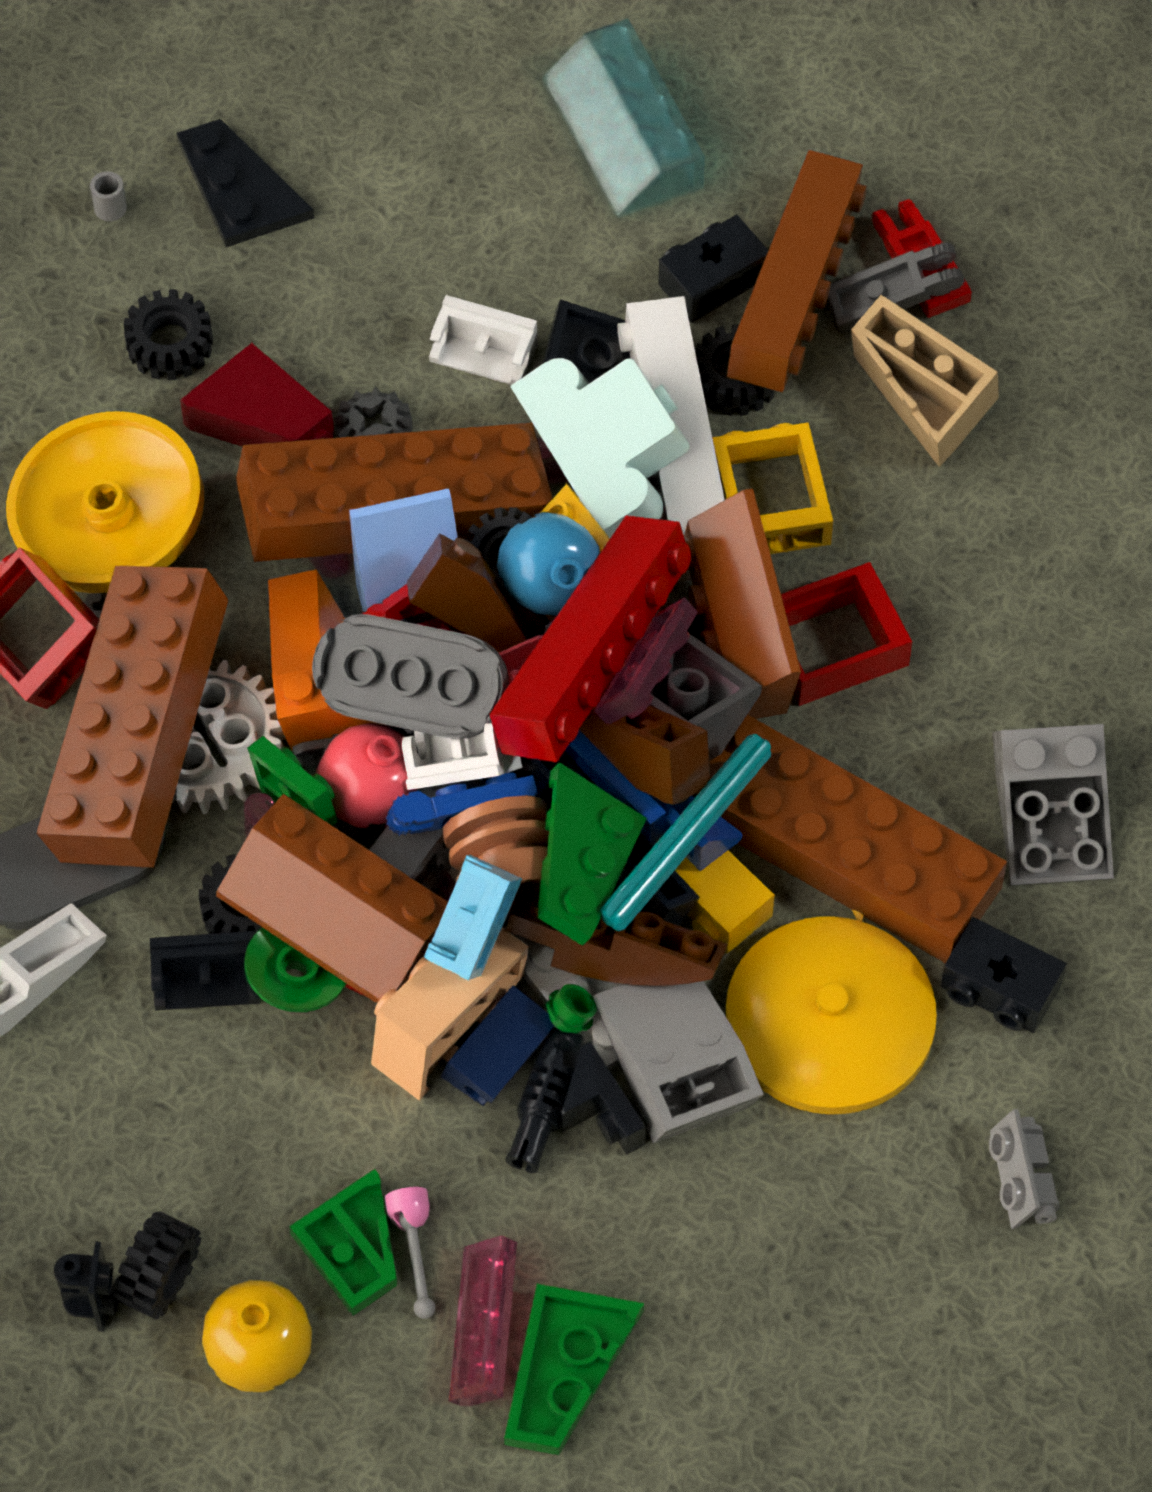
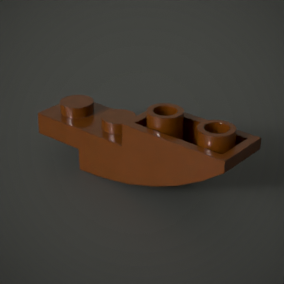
[506,888,728,986]

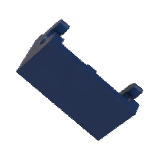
[441,985,555,1106]

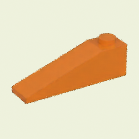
[268,569,384,751]

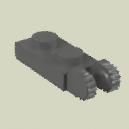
[828,242,965,334]

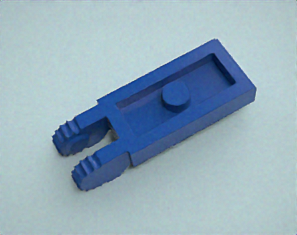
[386,773,538,836]

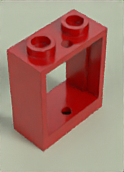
[0,547,99,709]
[781,562,912,706]

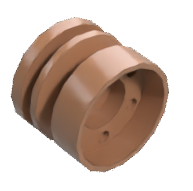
[442,796,550,921]

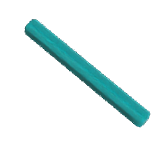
[601,734,771,931]

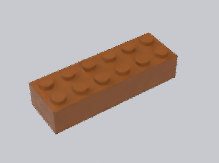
[236,422,553,562]
[36,566,229,868]
[692,714,1007,963]

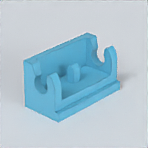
[424,854,523,980]

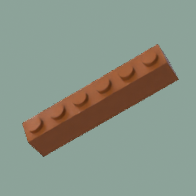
[727,150,867,393]

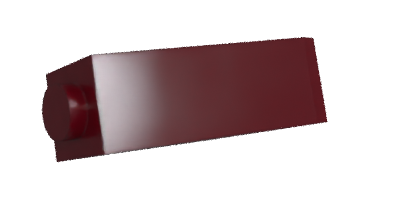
[180,343,334,447]

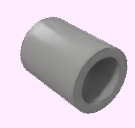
[90,171,127,221]

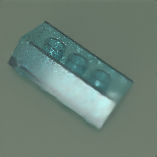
[543,18,705,218]

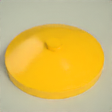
[6,411,204,593]
[725,916,937,1114]

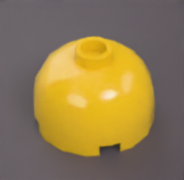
[202,1280,312,1392]

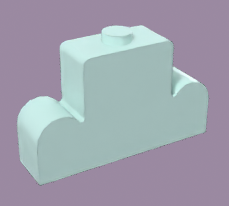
[510,358,690,538]

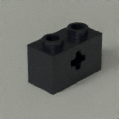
[658,214,769,323]
[940,917,1067,1033]

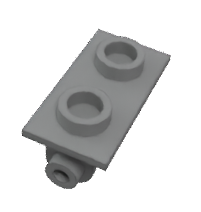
[989,1109,1060,1229]

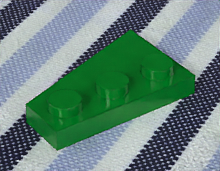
[538,762,647,946]
[504,1284,644,1455]

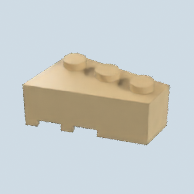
[851,295,999,467]

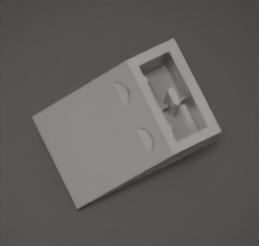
[993,724,1114,885]
[593,981,764,1144]

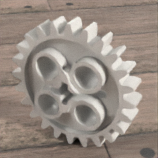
[172,660,285,814]

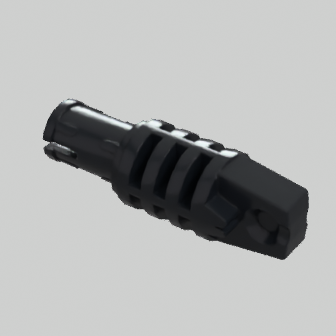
[505,1028,585,1173]

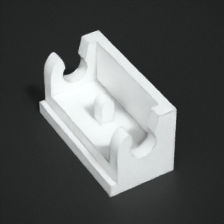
[429,295,537,385]
[402,723,522,790]

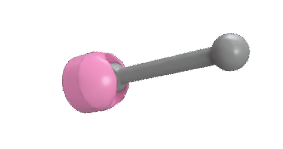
[385,1187,435,1319]

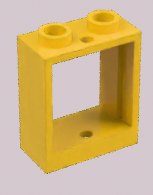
[712,422,833,554]

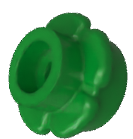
[546,984,597,1033]

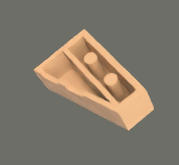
[371,927,529,1101]

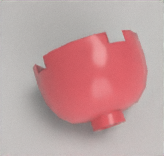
[316,723,418,828]

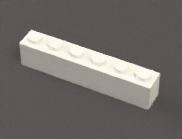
[618,296,725,583]

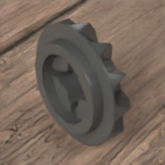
[334,386,412,438]

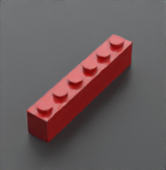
[489,515,691,762]

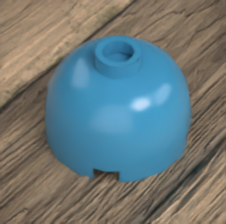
[497,512,600,616]

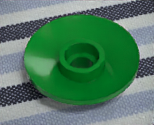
[244,927,347,1012]

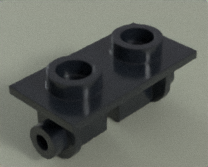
[54,1241,118,1332]

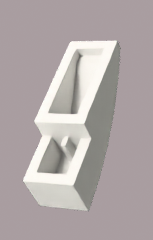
[0,903,107,1037]

